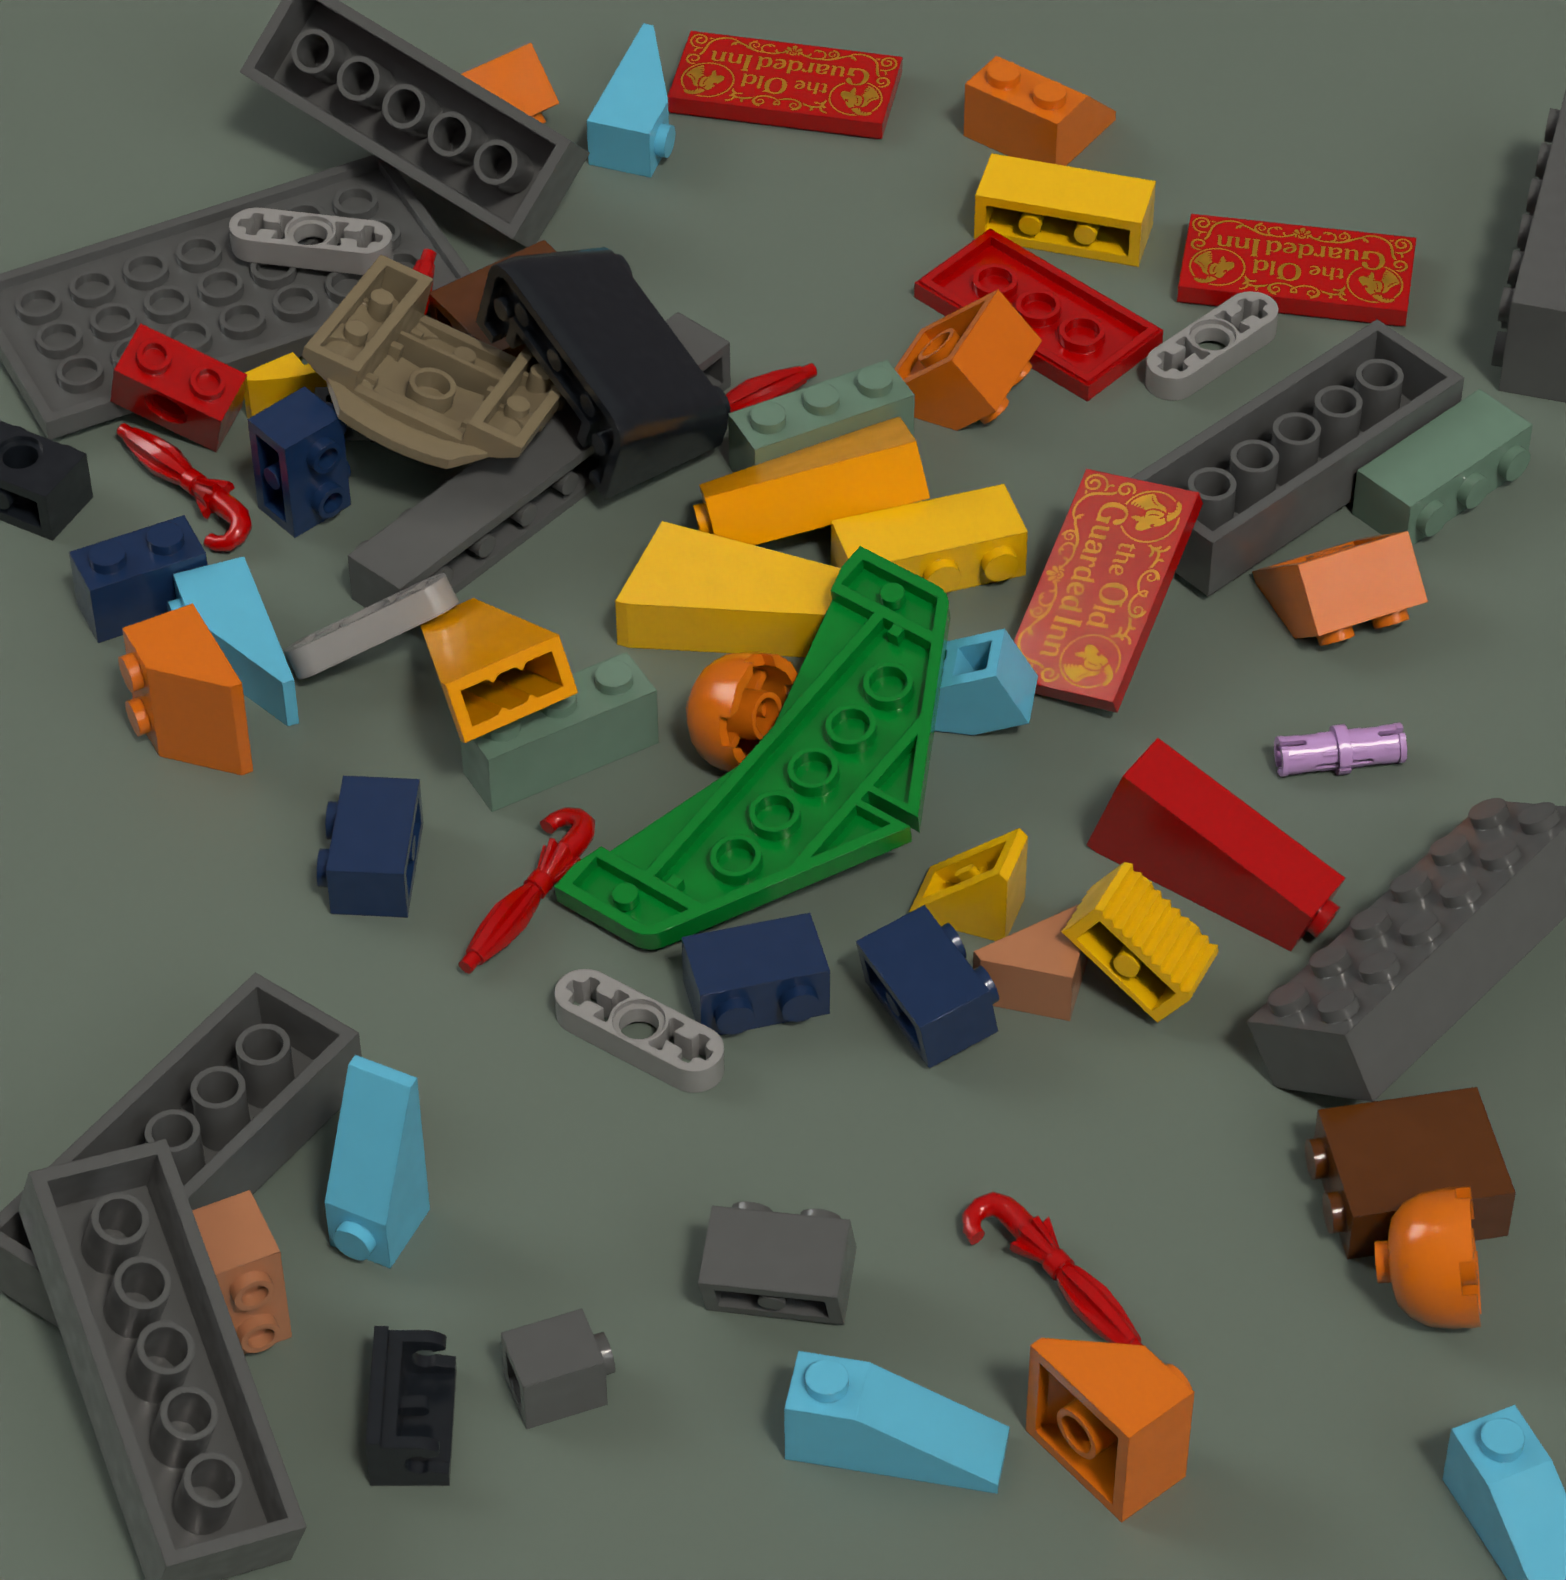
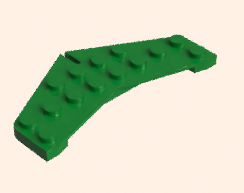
[554,546,950,950]

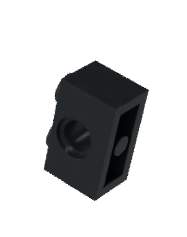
[0,420,93,541]

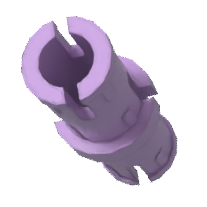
[1274,722,1407,777]

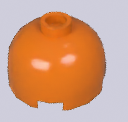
[686,652,798,773]
[1375,1186,1481,1329]

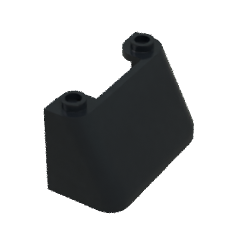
[476,247,731,500]

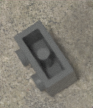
[698,1201,857,1325]

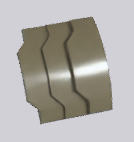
[302,255,567,469]

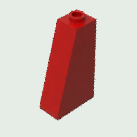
[1086,738,1345,952]

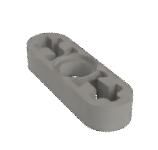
[229,207,393,275]
[1145,291,1278,401]
[284,573,459,679]
[555,969,725,1093]

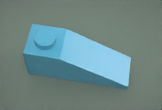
[587,23,676,178]
[167,556,299,726]
[934,628,1038,735]
[325,1055,430,1269]
[784,1351,1010,1494]
[1442,1405,1566,1580]

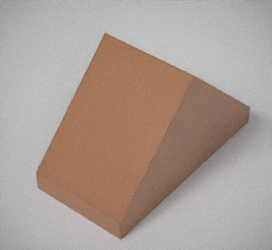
[973,904,1088,1021]

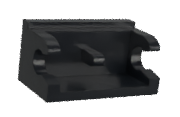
[365,1326,457,1486]

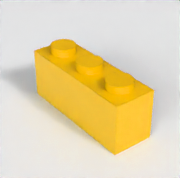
[974,153,1156,267]
[831,484,1028,593]

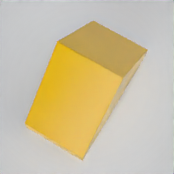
[909,828,1028,941]

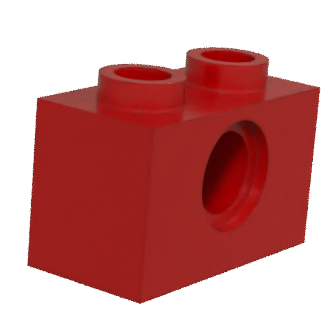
[110,323,247,452]

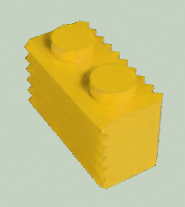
[1061,862,1219,1023]

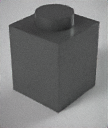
[501,1308,615,1429]

